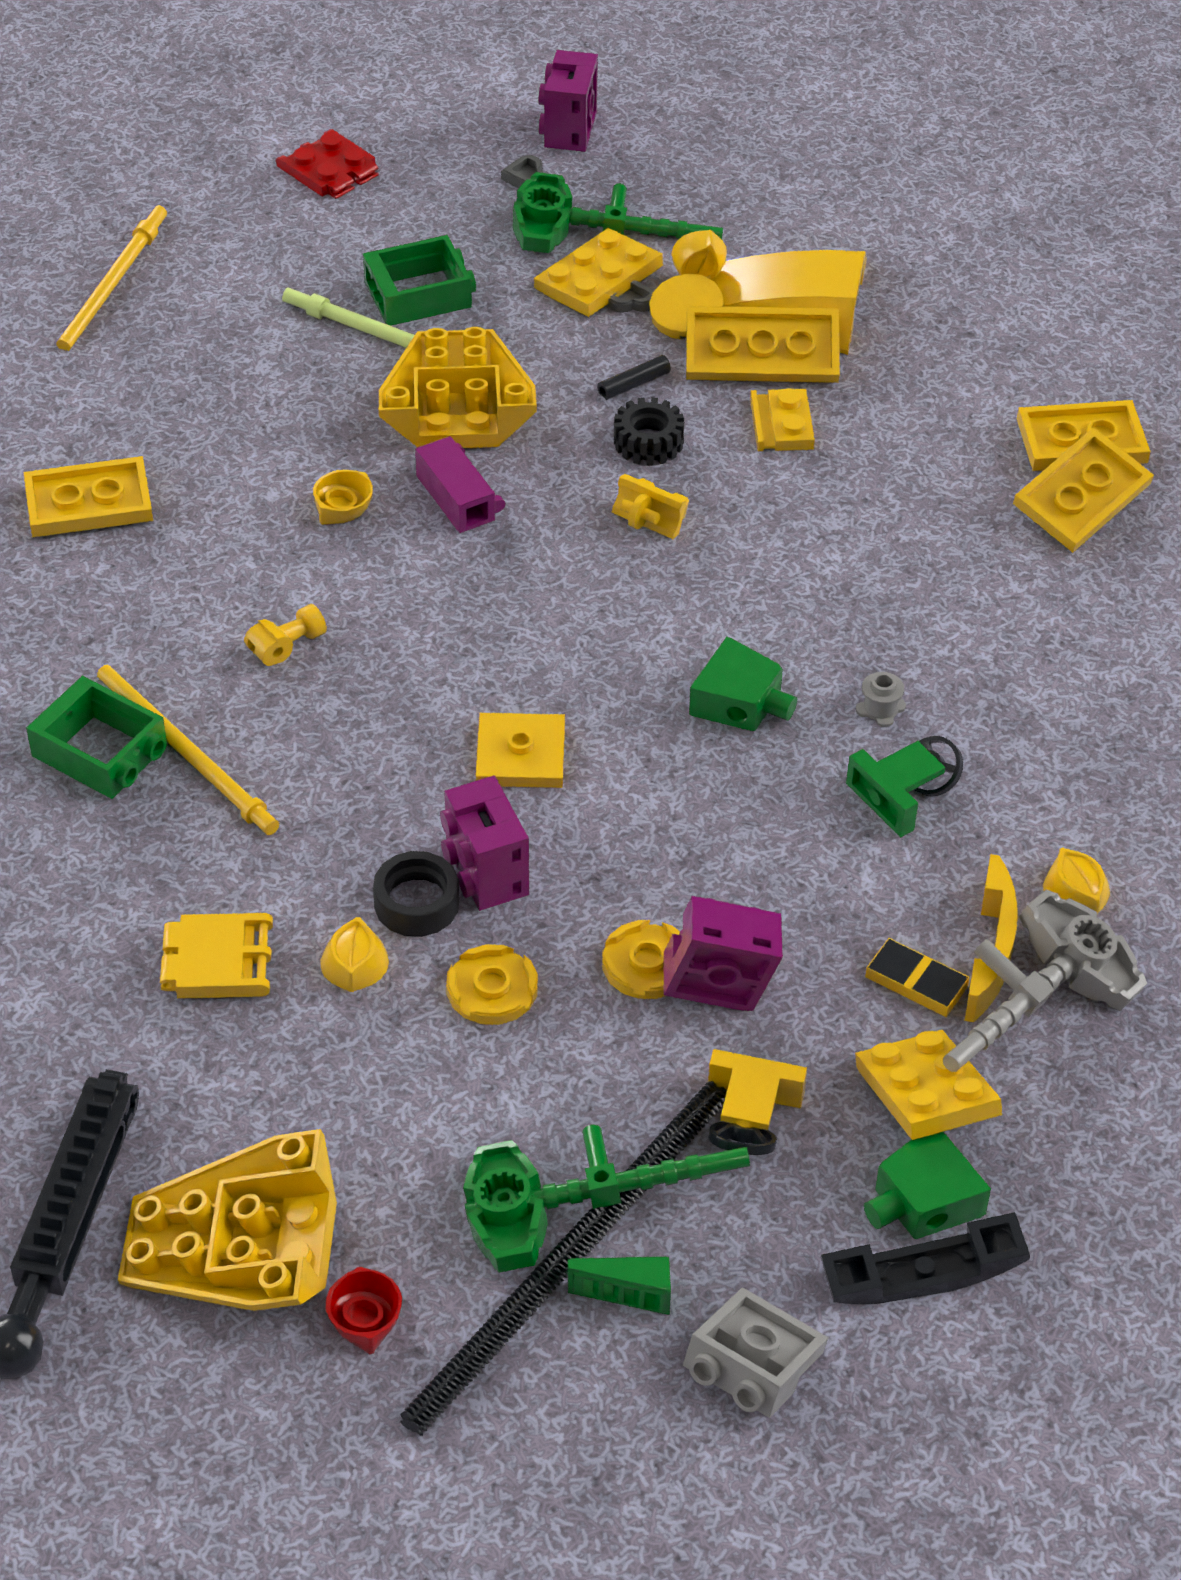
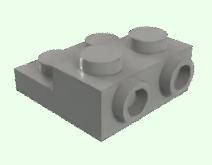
[682,1287,829,1418]

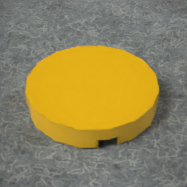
[649,273,724,340]
[602,920,680,999]
[446,944,538,1025]

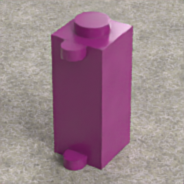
[415,436,506,533]

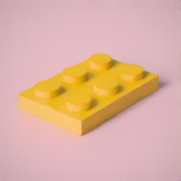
[534,228,663,317]
[1017,400,1151,471]
[1013,427,1154,553]
[23,456,153,538]
[855,1030,1002,1140]

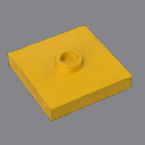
[475,713,565,788]

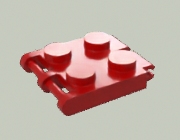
[275,129,379,199]

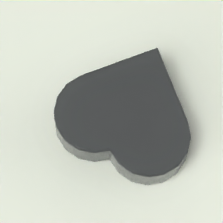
[501,155,543,188]
[608,280,654,313]

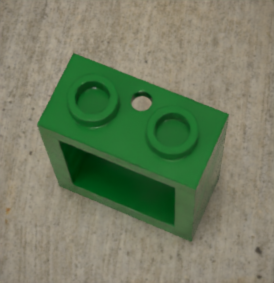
[363,235,476,326]
[26,675,167,799]

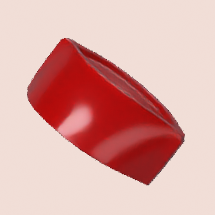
[325,1267,402,1355]

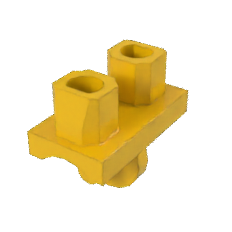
[611,474,689,539]

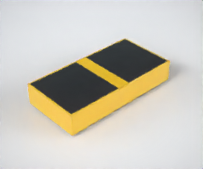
[865,938,970,1017]

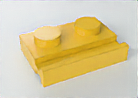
[750,388,815,452]

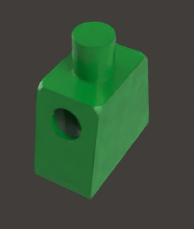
[689,636,797,731]
[864,1131,991,1239]

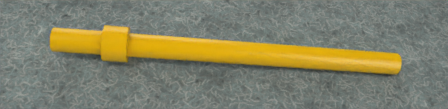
[56,205,167,351]

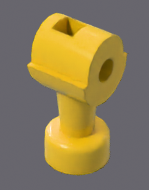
[244,603,327,666]

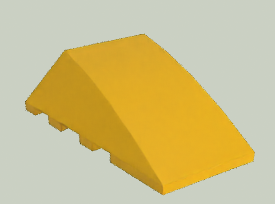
[712,250,867,355]

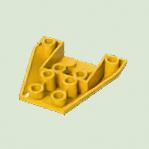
[378,327,537,448]
[117,1129,337,1311]

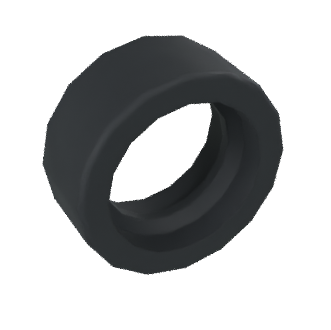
[373,851,460,937]

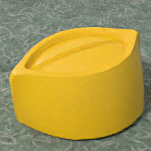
[672,230,727,280]
[313,470,373,525]
[1043,847,1110,914]
[320,917,389,992]

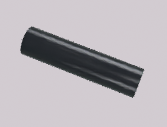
[597,355,671,400]

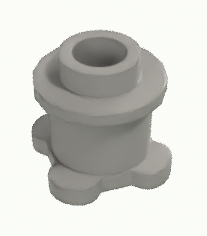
[856,672,906,727]

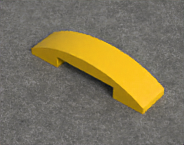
[964,854,1018,1022]

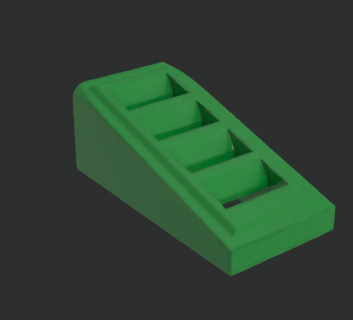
[568,1256,671,1315]

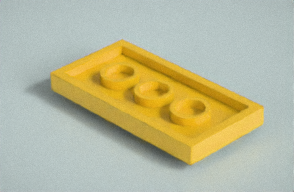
[686,306,840,383]

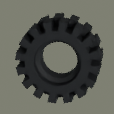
[614,397,685,466]

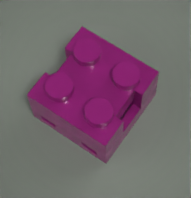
[538,50,598,152]
[440,775,529,911]
[664,896,783,1011]

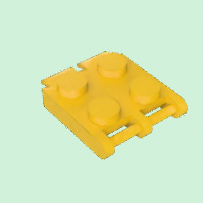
[160,913,273,999]

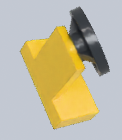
[708,1049,807,1155]

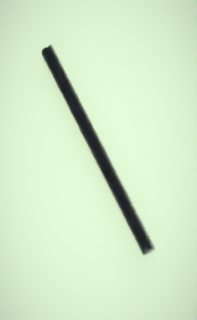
[400,1081,727,1436]

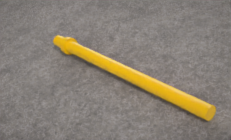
[97,665,280,835]

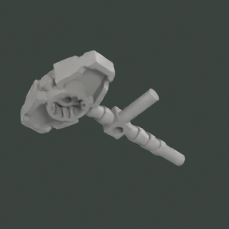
[943,889,1147,1072]

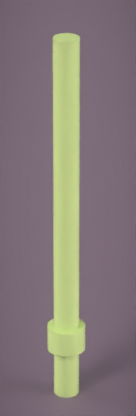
[282,287,415,348]

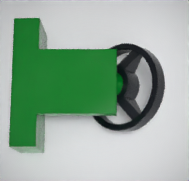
[846,736,963,838]

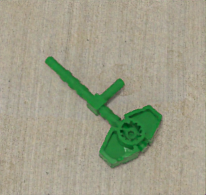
[512,172,723,253]
[463,1124,750,1273]

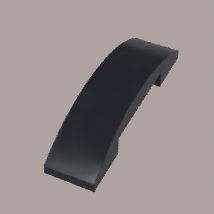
[821,1212,1030,1305]

